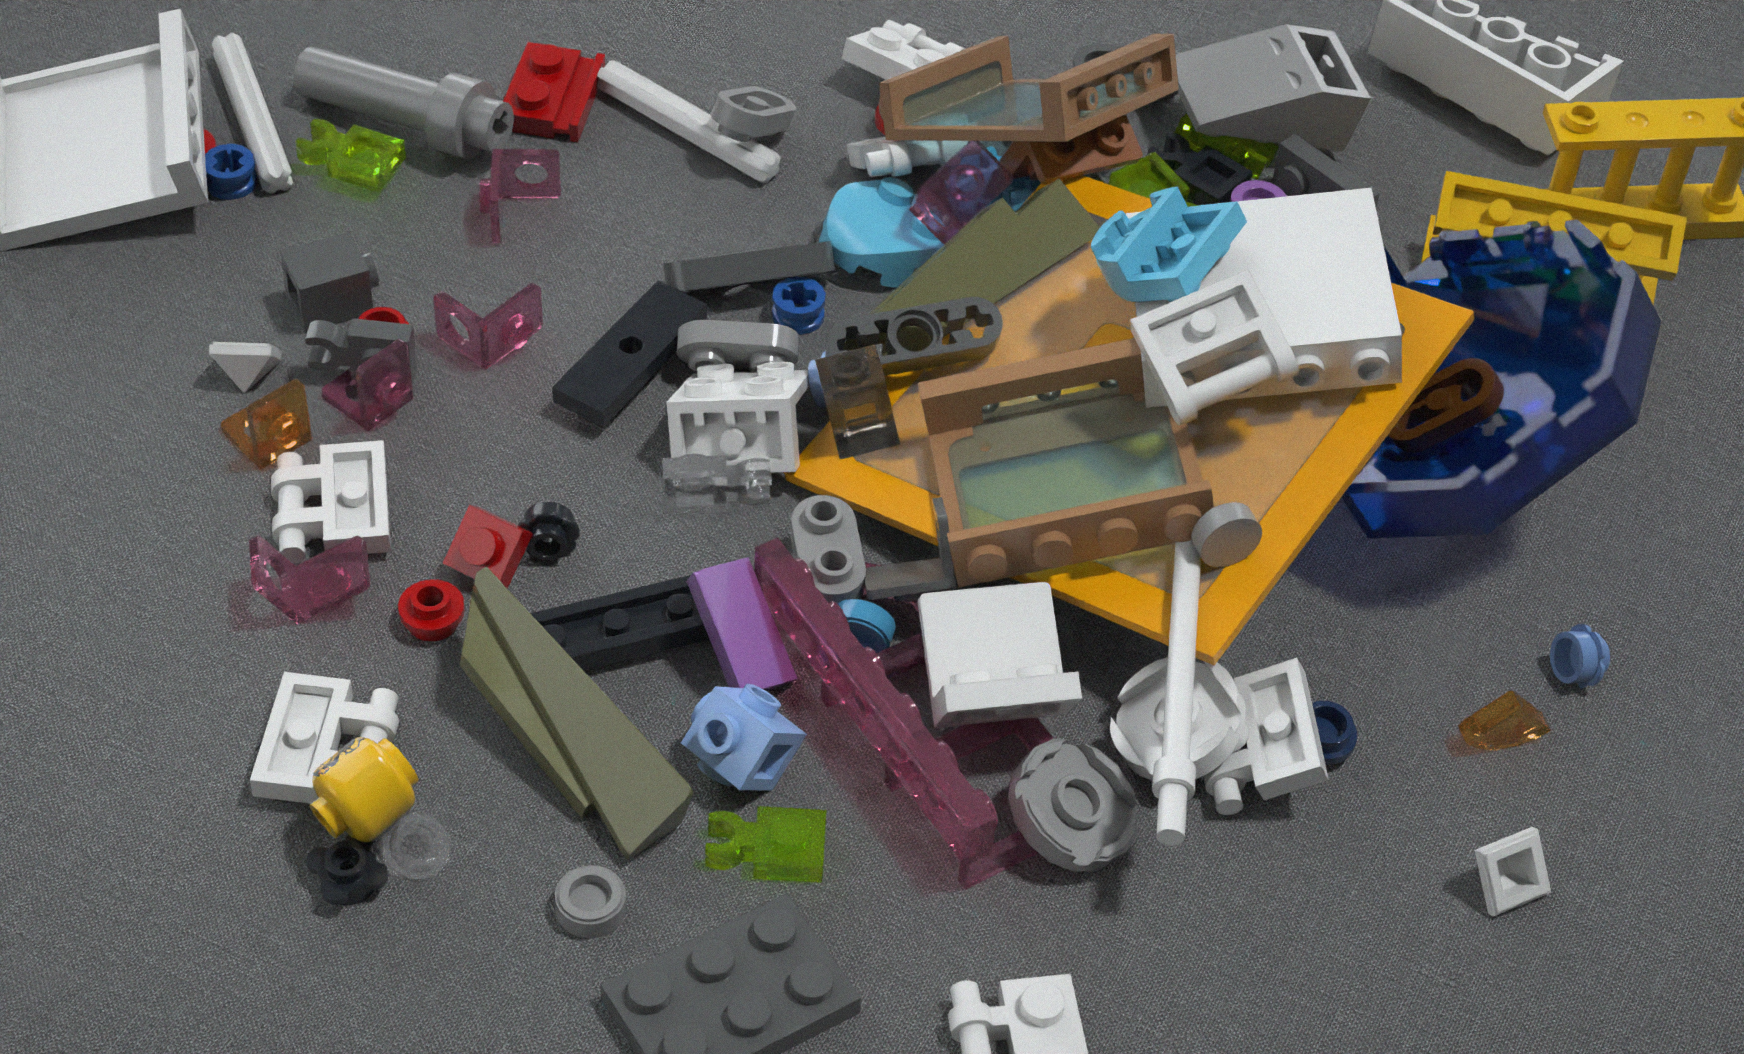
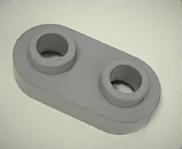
[711,86,796,142]
[677,320,799,372]
[791,495,866,611]

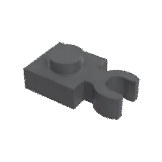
[305,318,417,386]

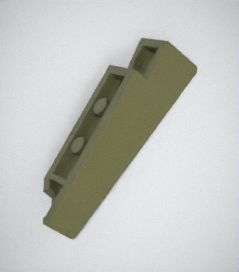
[844,178,1100,382]
[459,567,693,860]

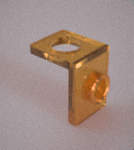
[221,379,312,470]

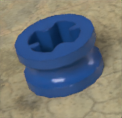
[205,144,258,200]
[772,276,826,335]

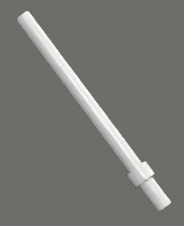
[1152,540,1201,846]

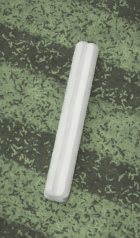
[212,33,293,194]
[597,61,780,183]

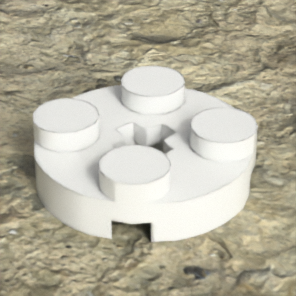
[1110,657,1249,780]

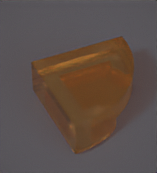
[1457,690,1551,750]

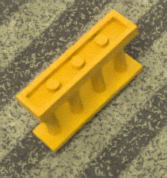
[1542,97,1744,240]
[1419,171,1687,317]

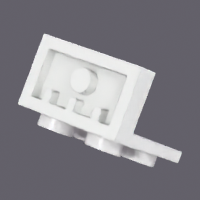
[666,362,810,475]
[918,582,1082,728]

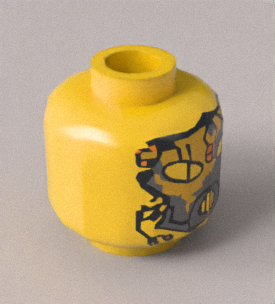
[310,737,419,842]

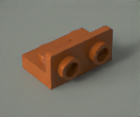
[999,114,1143,184]

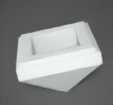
[209,342,282,394]
[1475,827,1551,916]

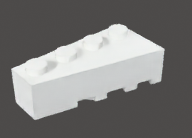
[1367,0,1624,155]

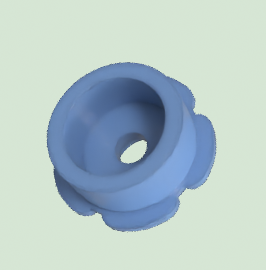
[1550,624,1610,688]

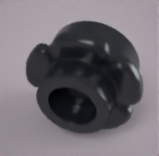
[518,502,580,561]

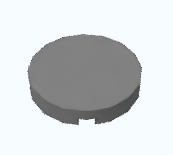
[1008,739,1139,872]

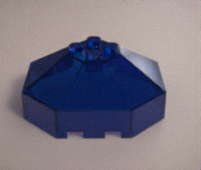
[1337,220,1661,539]

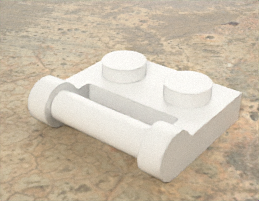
[1130,269,1299,426]

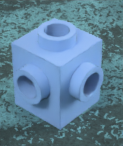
[681,684,807,790]

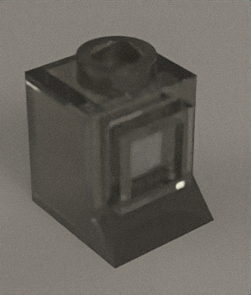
[815,344,900,460]

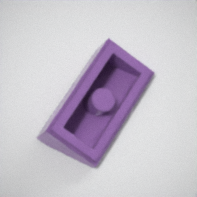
[687,557,797,691]

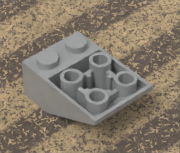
[1176,24,1371,152]

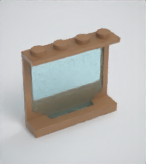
[879,33,1179,142]
[918,338,1214,587]

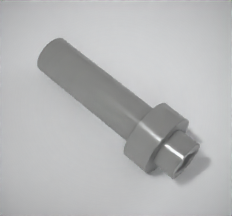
[293,46,514,159]

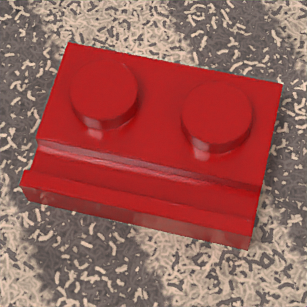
[503,42,605,142]

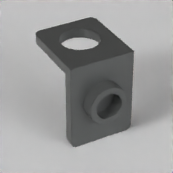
[865,497,956,602]

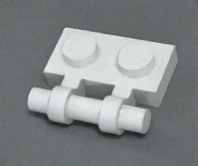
[841,20,965,80]
[846,122,982,177]
[271,440,391,564]
[1203,658,1329,815]
[250,672,399,804]
[948,974,1088,1054]

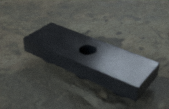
[552,280,707,427]

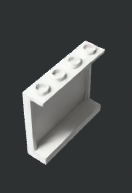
[0,9,208,251]
[1126,188,1402,408]

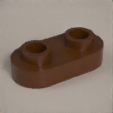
[1388,358,1504,452]

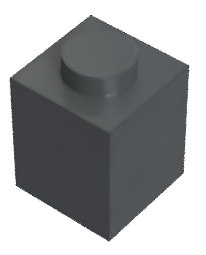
[280,232,379,333]

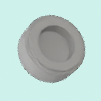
[1191,502,1262,567]
[555,865,626,938]

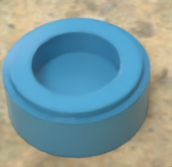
[826,599,896,659]

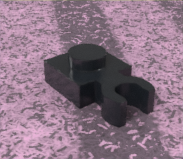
[1146,132,1253,206]

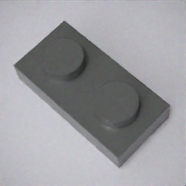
[1272,134,1380,208]

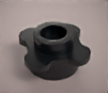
[306,835,388,906]

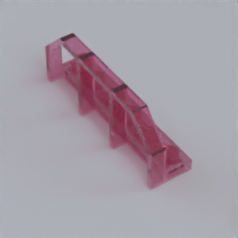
[754,537,1054,890]

